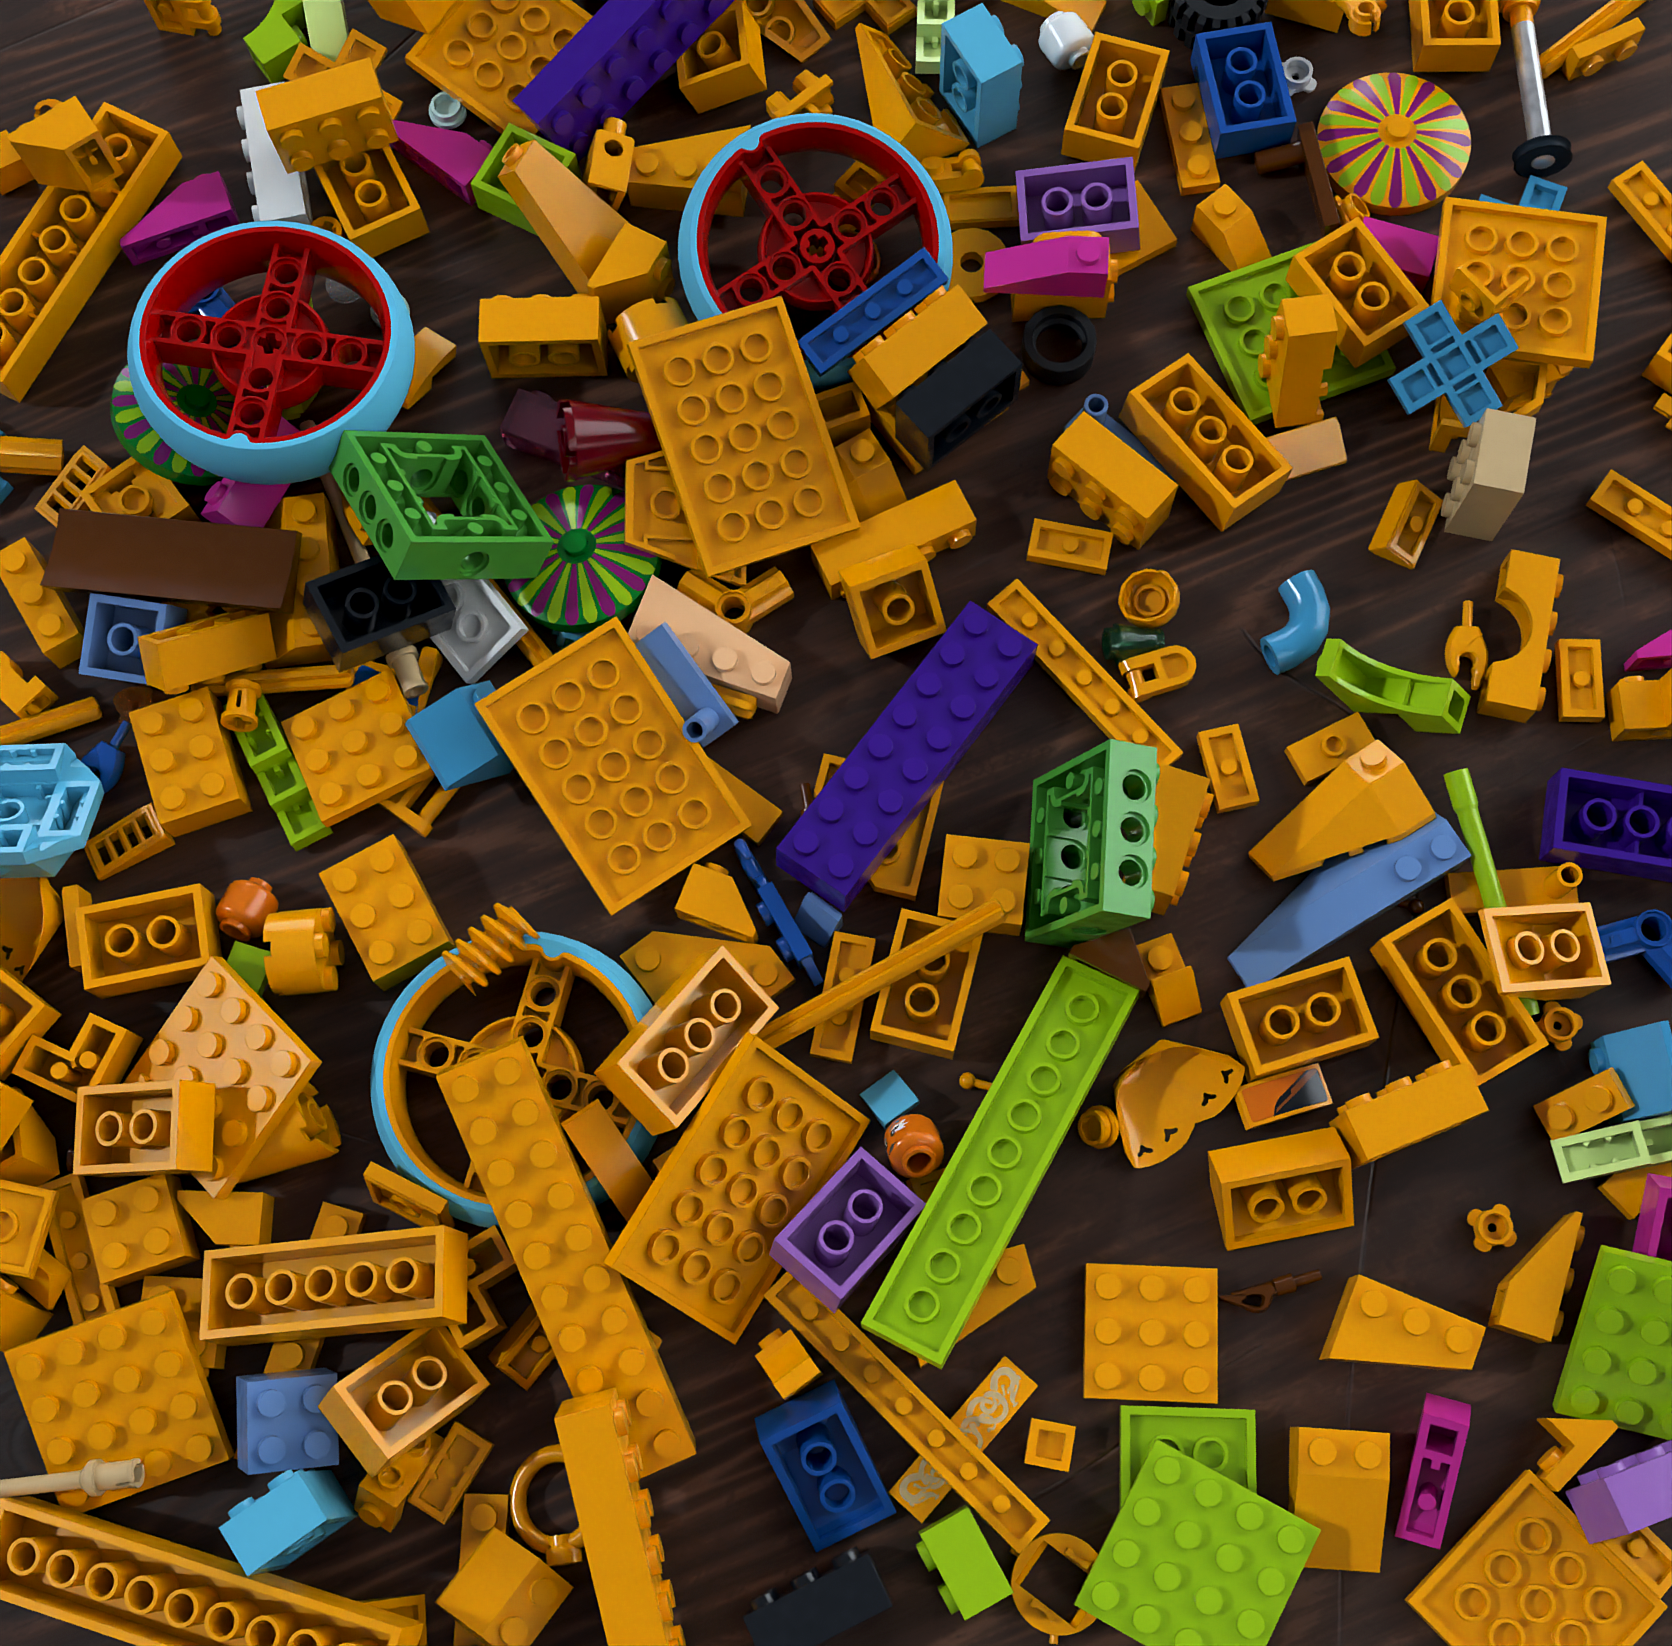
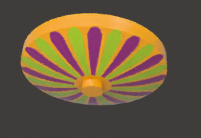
[1316,73,1471,216]

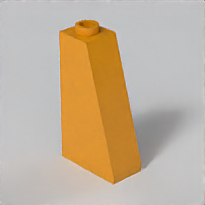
[497,139,630,295]

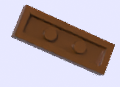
[1254,121,1340,238]

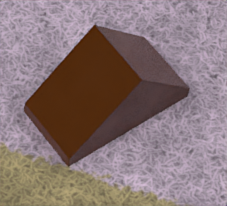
[1068,928,1150,999]

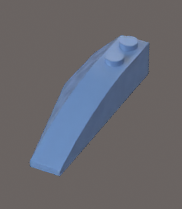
[1227,812,1471,988]

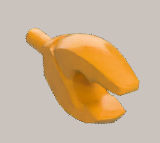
[1445,600,1488,690]

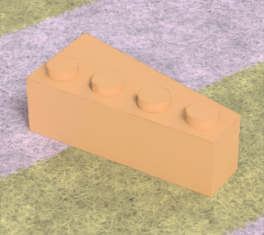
[628,574,792,714]

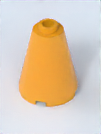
[237,1082,342,1184]

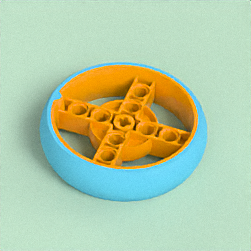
[370,932,658,1230]

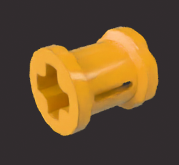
[220,678,262,732]

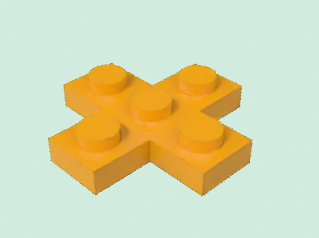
[283,28,404,120]

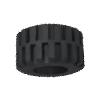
[1167,0,1266,49]

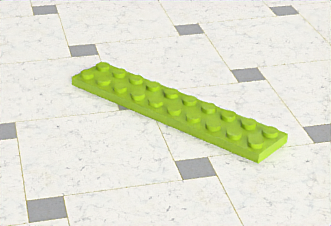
[861,955,1140,1370]

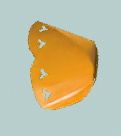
[0,877,64,982]
[1113,1039,1245,1168]

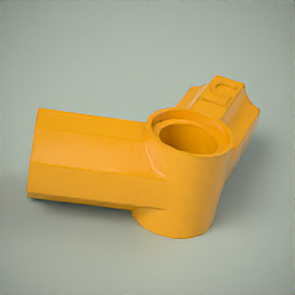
[676,566,794,634]

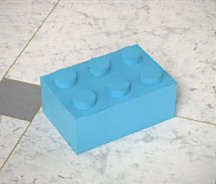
[939,3,1024,148]
[219,1468,358,1576]

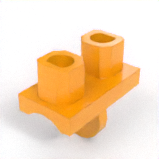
[766,69,834,119]

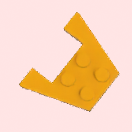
[624,451,747,587]

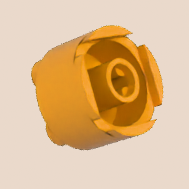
[607,297,689,383]
[263,907,345,996]

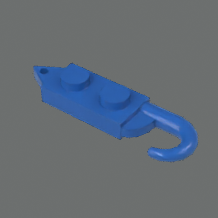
[734,839,824,986]

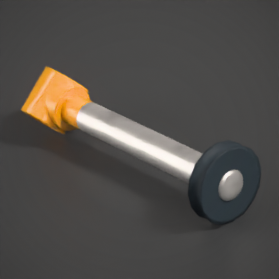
[1498,0,1573,178]

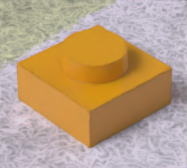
[1024,1418,1076,1472]

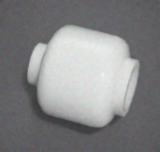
[1038,11,1094,70]

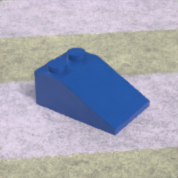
[754,1379,897,1552]

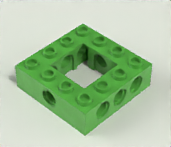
[328,430,554,580]
[1025,739,1160,948]

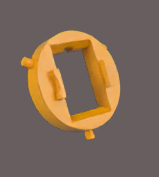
[1009,1533,1098,1644]

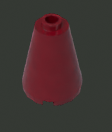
[556,399,662,482]

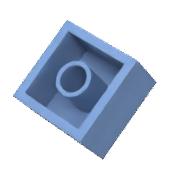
[78,593,188,684]
[236,1368,339,1475]

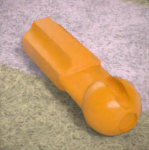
[0,436,64,476]

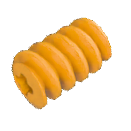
[441,903,540,996]

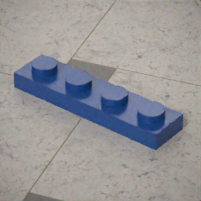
[797,247,949,377]

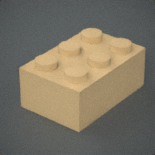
[1441,408,1537,541]

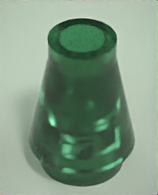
[1102,623,1165,664]

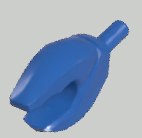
[80,720,132,794]

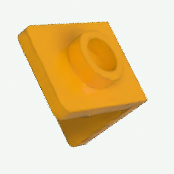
[1449,265,1530,322]

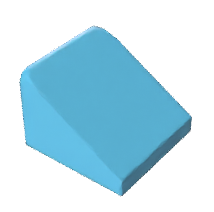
[859,1069,919,1129]

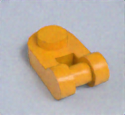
[920,148,985,193]
[1118,645,1196,703]

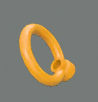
[509,1444,584,1567]

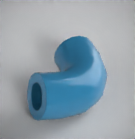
[1260,570,1330,675]

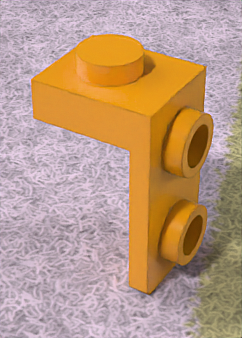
[354,1432,444,1533]

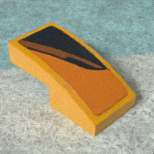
[1234,1063,1333,1130]

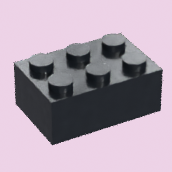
[895,329,1023,472]
[303,555,456,673]
[743,1546,893,1646]

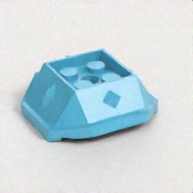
[0,743,104,878]

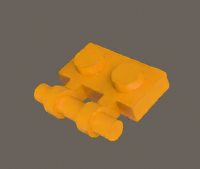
[143,0,222,36]

